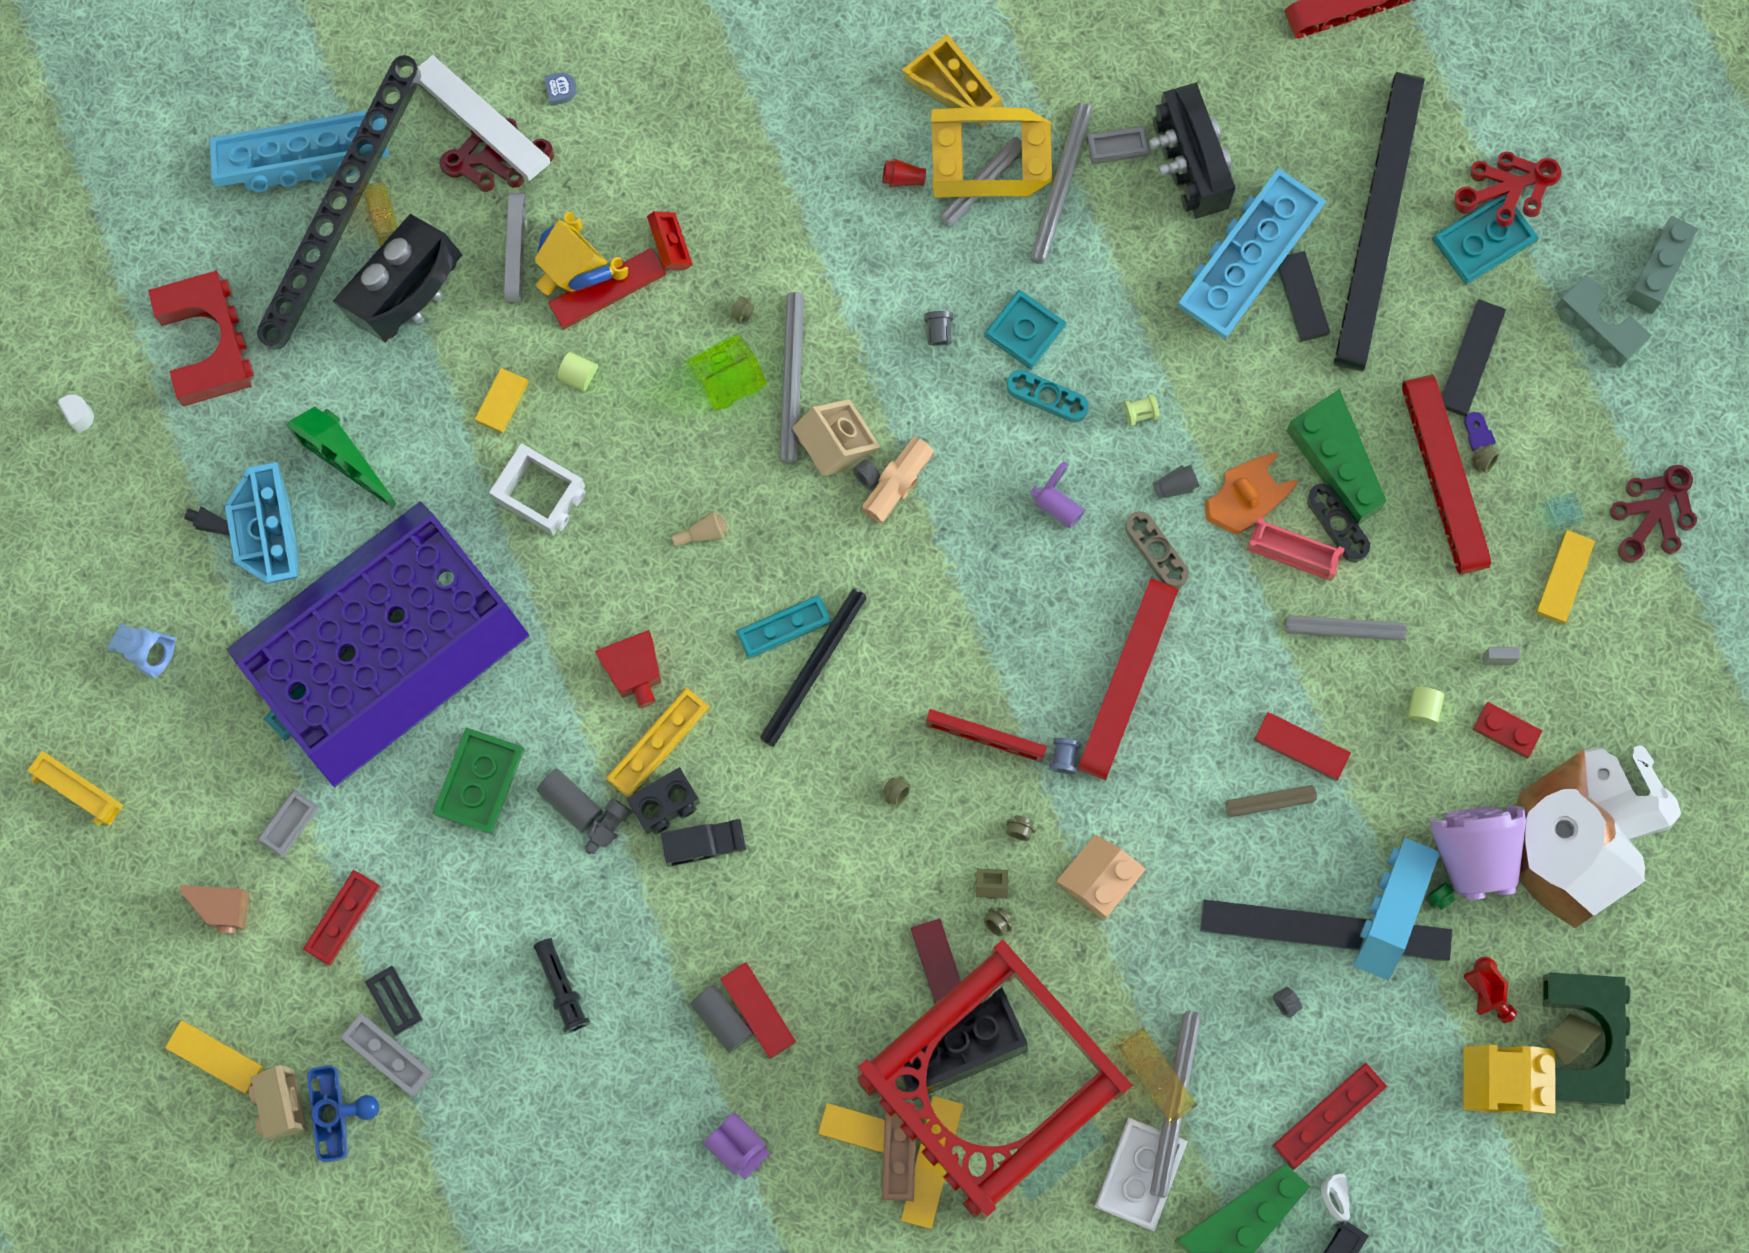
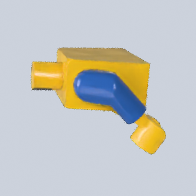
[535,212,628,296]

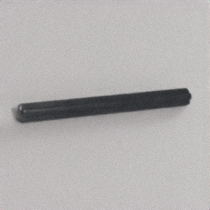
[760,588,866,747]

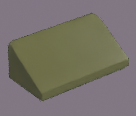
[1545,1014,1603,1065]

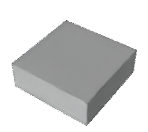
[1483,647,1520,665]

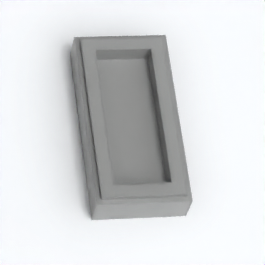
[1087,126,1149,164]
[257,789,320,858]

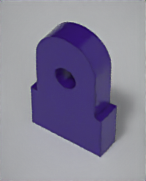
[1464,412,1496,451]

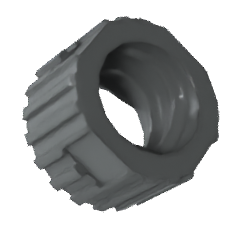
[853,459,881,489]
[1273,987,1302,1018]

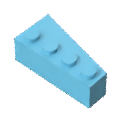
[1353,838,1440,981]

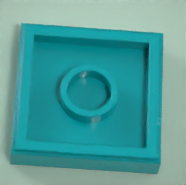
[984,289,1067,370]

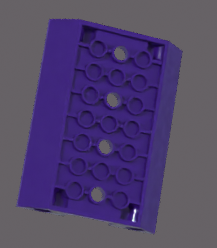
[226,501,530,788]

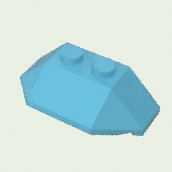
[225,462,299,584]

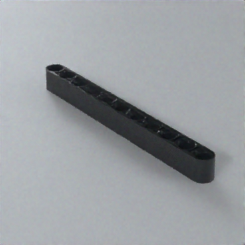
[257,55,421,350]
[1334,72,1425,372]

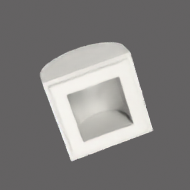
[58,395,94,433]

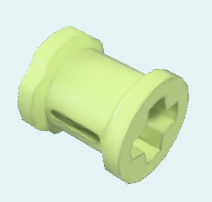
[1123,393,1160,427]

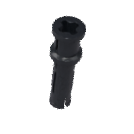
[533,938,591,1034]

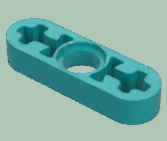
[1007,369,1089,423]

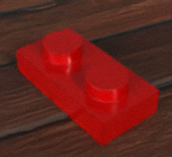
[647,211,693,270]
[1472,702,1543,759]

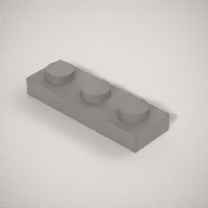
[340,1013,434,1098]

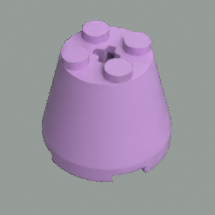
[1429,806,1526,900]

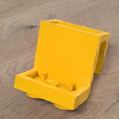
[1463,1045,1555,1114]

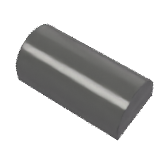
[537,768,603,833]
[690,985,753,1054]

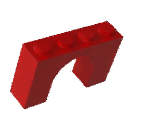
[148,270,254,407]

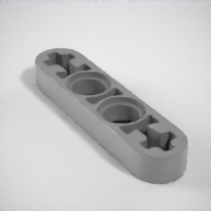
[504,193,526,302]

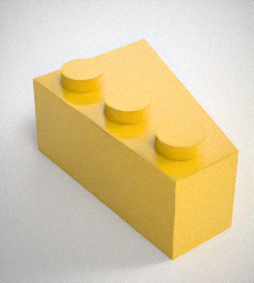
[902,34,1004,127]

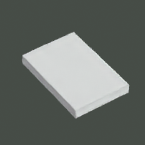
[1094,1117,1188,1232]

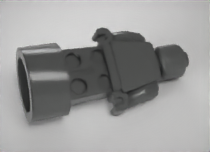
[585,798,632,854]

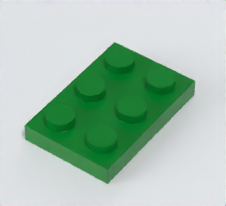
[433,727,525,835]

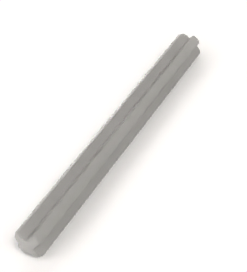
[1031,102,1092,264]
[779,292,804,463]
[1150,1011,1201,1198]

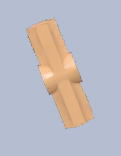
[862,437,934,524]

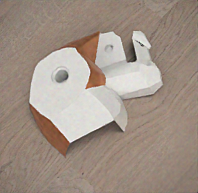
[1516,745,1681,928]

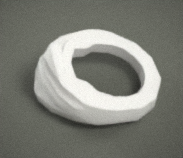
[1321,1174,1350,1222]

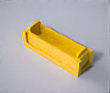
[27,751,124,826]

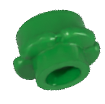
[1426,882,1456,910]

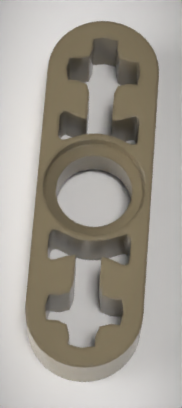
[1125,511,1189,588]

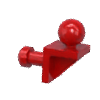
[1464,956,1517,1023]

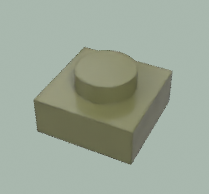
[976,868,1008,899]

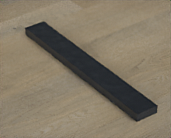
[1200,899,1452,961]

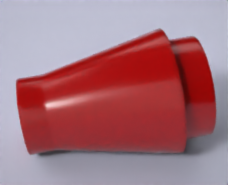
[882,158,926,187]

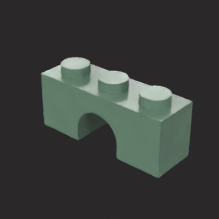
[1626,215,1698,314]
[1555,275,1652,368]

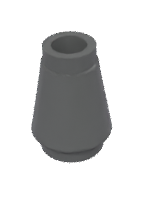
[1153,464,1200,500]

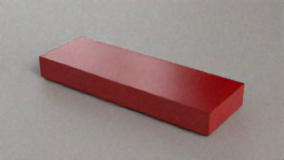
[1254,712,1351,781]
[303,869,381,966]
[720,962,796,1059]

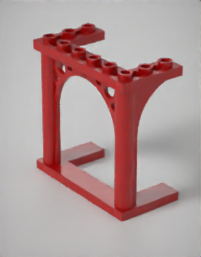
[857,939,1133,1219]

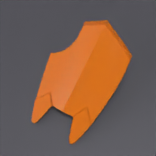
[1205,452,1298,535]

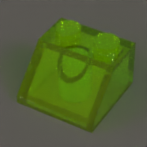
[685,334,768,411]

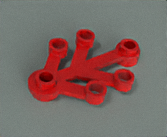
[1454,151,1562,227]

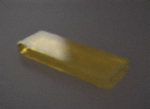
[1118,1028,1197,1123]

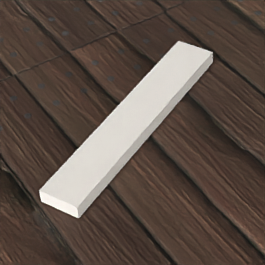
[411,55,550,181]

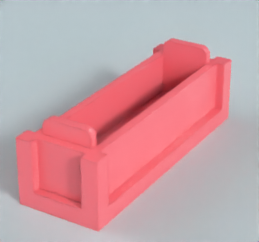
[1246,517,1345,581]

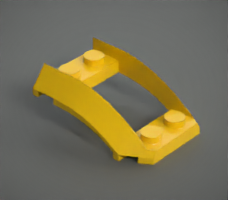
[931,107,1052,198]

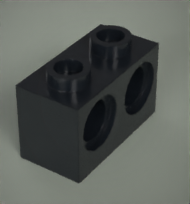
[626,767,700,835]

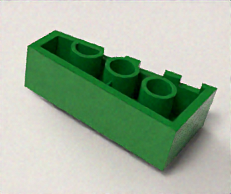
[1286,389,1386,525]
[1174,1165,1310,1253]

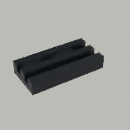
[365,966,423,1036]

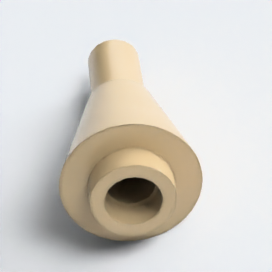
[672,511,728,547]

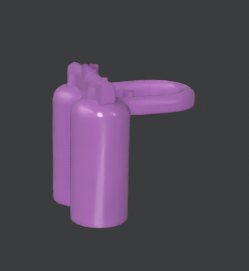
[1031,462,1085,529]
[703,1112,770,1180]

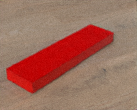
[548,247,666,330]
[926,709,1047,763]
[1272,1063,1388,1170]

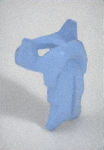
[107,623,177,678]

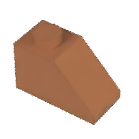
[180,885,249,935]

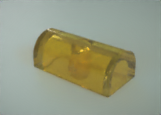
[364,183,398,248]

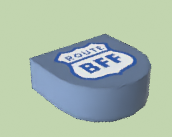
[544,72,577,106]

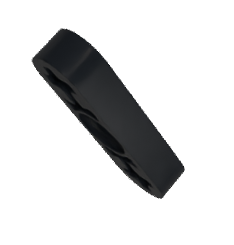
[1307,484,1370,562]

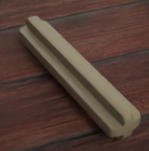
[1226,785,1317,817]

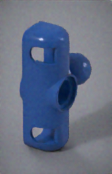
[307,1065,379,1162]

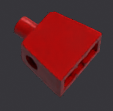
[595,630,662,708]

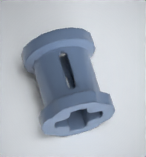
[1049,738,1081,774]

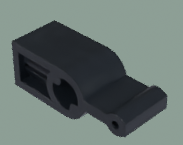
[661,819,746,867]

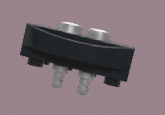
[1149,82,1236,219]
[333,214,463,343]

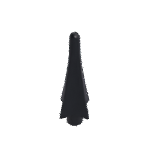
[184,506,230,536]

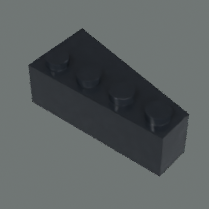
[901,987,1028,1101]

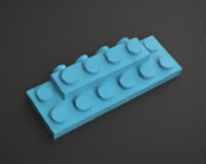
[210,110,389,192]
[1177,168,1326,340]

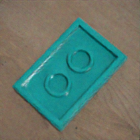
[1432,194,1539,286]

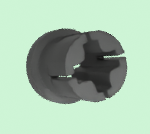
[924,311,953,346]

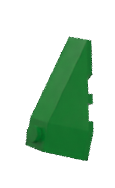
[286,406,396,508]

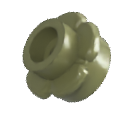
[731,296,755,324]
[1472,444,1499,473]
[883,776,911,806]
[1006,815,1036,841]
[984,908,1012,936]

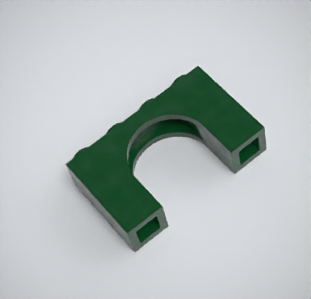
[1543,972,1630,1106]

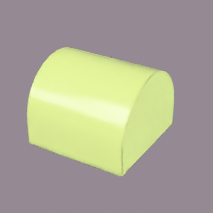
[557,352,598,392]
[1407,687,1444,726]

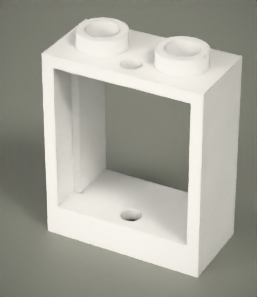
[489,443,586,536]

